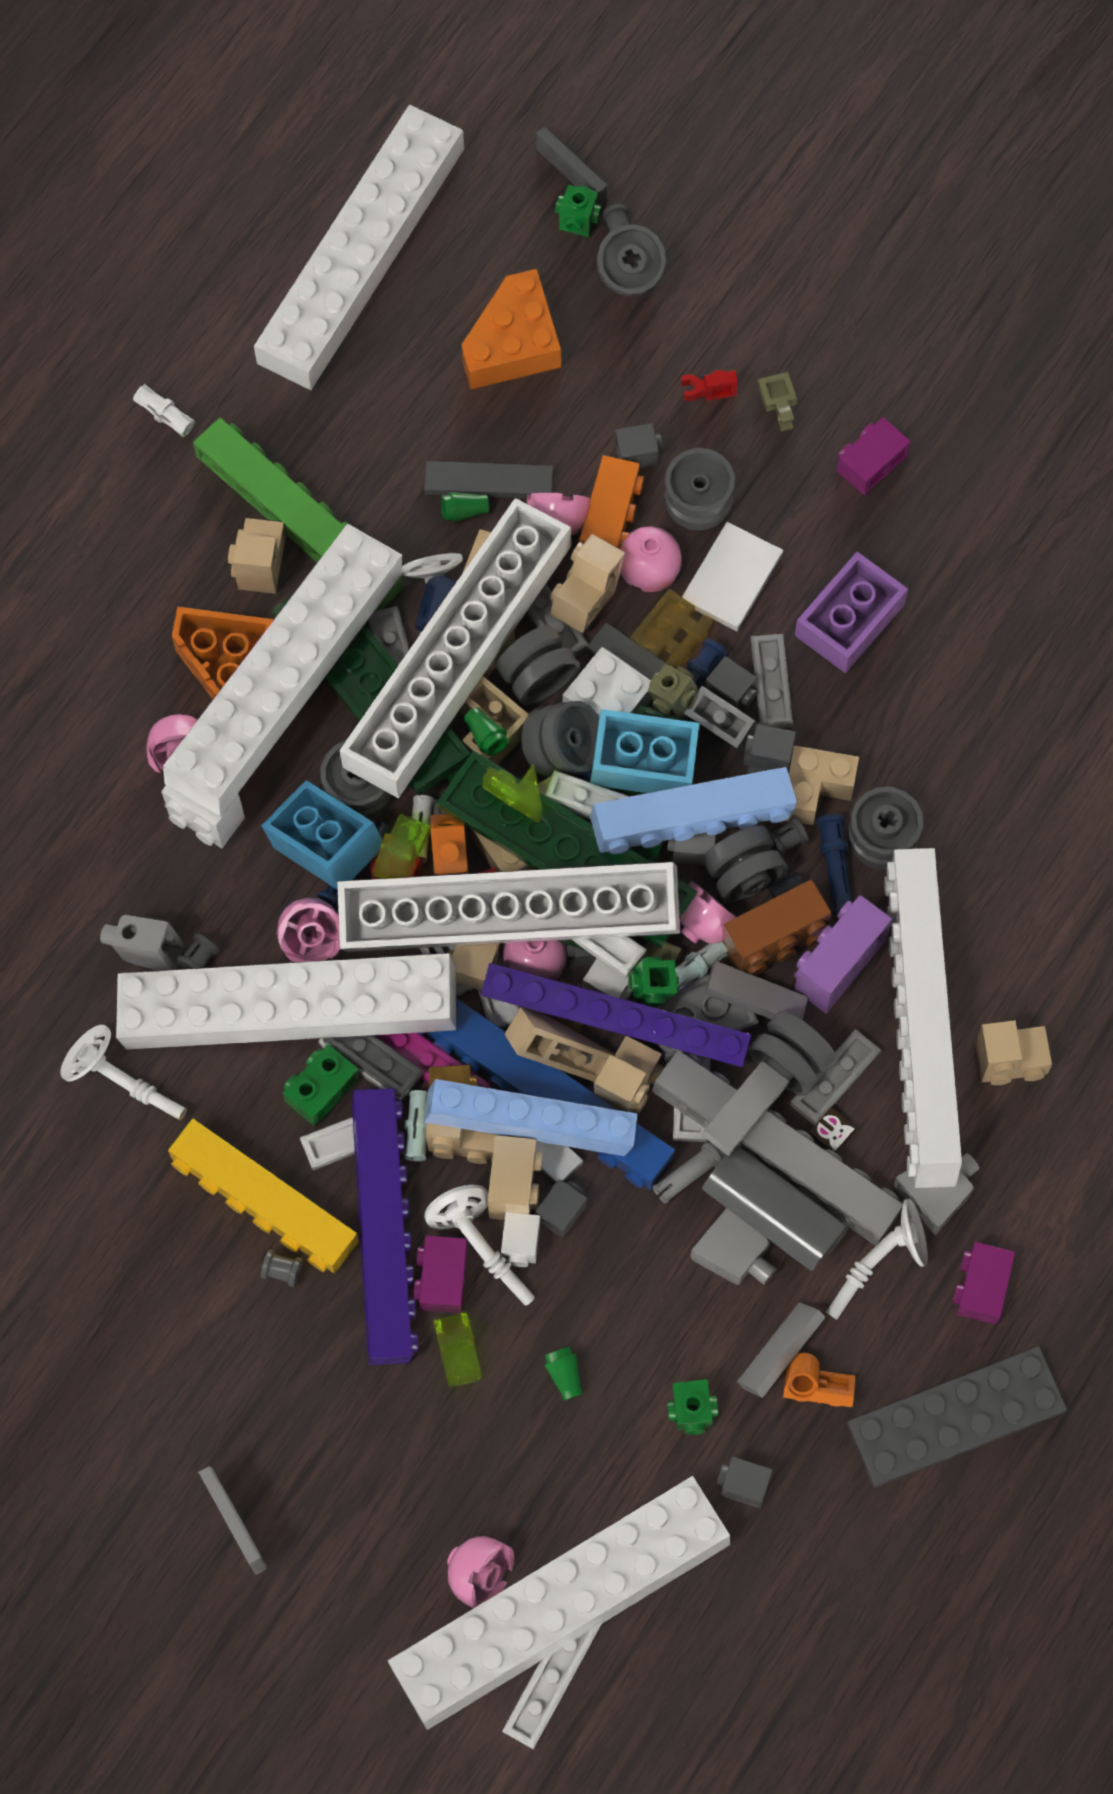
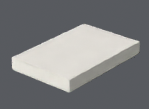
[681,522,783,631]

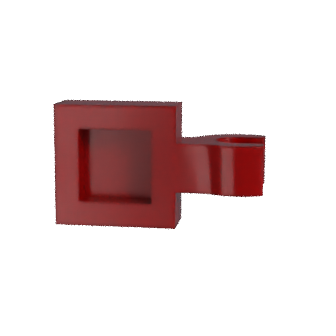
[681,370,738,402]

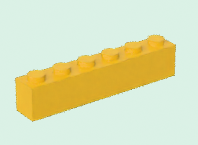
[168,1119,359,1274]

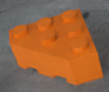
[461,269,561,390]
[172,606,274,700]

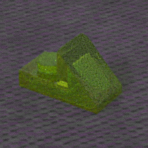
[482,765,542,823]
[373,814,431,879]
[433,1312,482,1388]

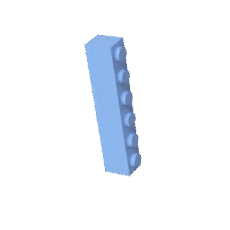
[590,767,797,854]
[424,1079,637,1156]

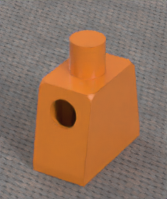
[431,813,469,876]

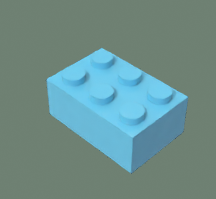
[590,709,699,793]

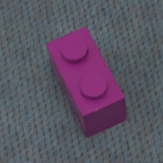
[837,417,911,496]
[414,1236,468,1314]
[953,1242,1015,1325]

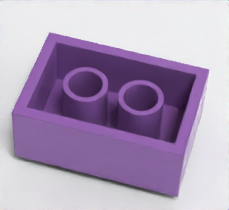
[795,552,908,674]
[794,895,892,1014]

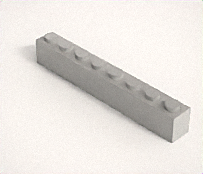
[652,1050,903,1246]

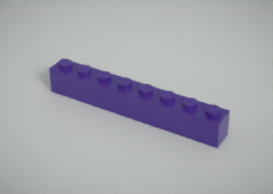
[481,963,752,1068]
[351,1088,418,1365]

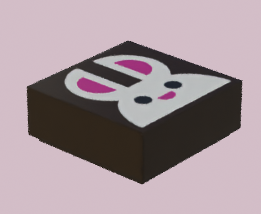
[809,1108,857,1153]

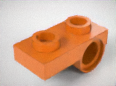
[783,1353,856,1407]

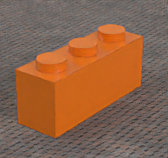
[579,455,644,549]

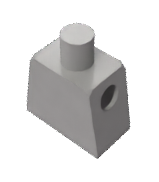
[100,915,185,971]
[893,1153,979,1235]
[691,1208,777,1285]

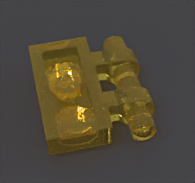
[631,589,713,669]

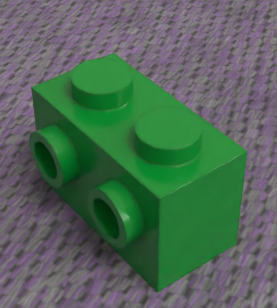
[283,1044,360,1127]

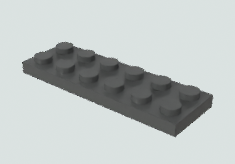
[847,1346,1067,1488]

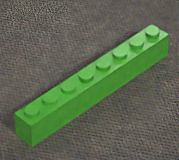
[193,418,403,611]

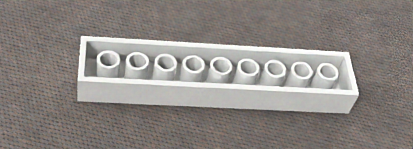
[254,105,464,390]
[340,498,571,798]
[163,524,402,817]
[884,848,962,1188]
[337,862,680,952]
[116,953,456,1050]
[388,1476,730,1730]

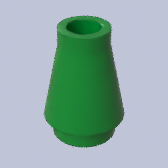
[441,492,489,523]
[464,707,509,756]
[544,1347,583,1401]

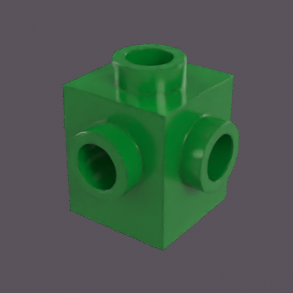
[555,185,602,237]
[628,957,679,1007]
[667,1379,718,1435]

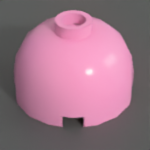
[526,493,591,536]
[620,526,682,593]
[146,714,198,773]
[680,881,737,944]
[277,897,340,963]
[501,940,568,981]
[447,1536,514,1608]

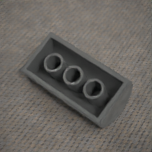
[702,1145,848,1271]

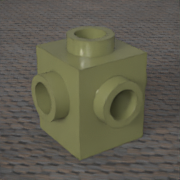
[648,664,699,719]

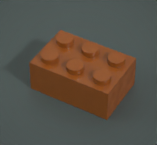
[722,879,831,976]

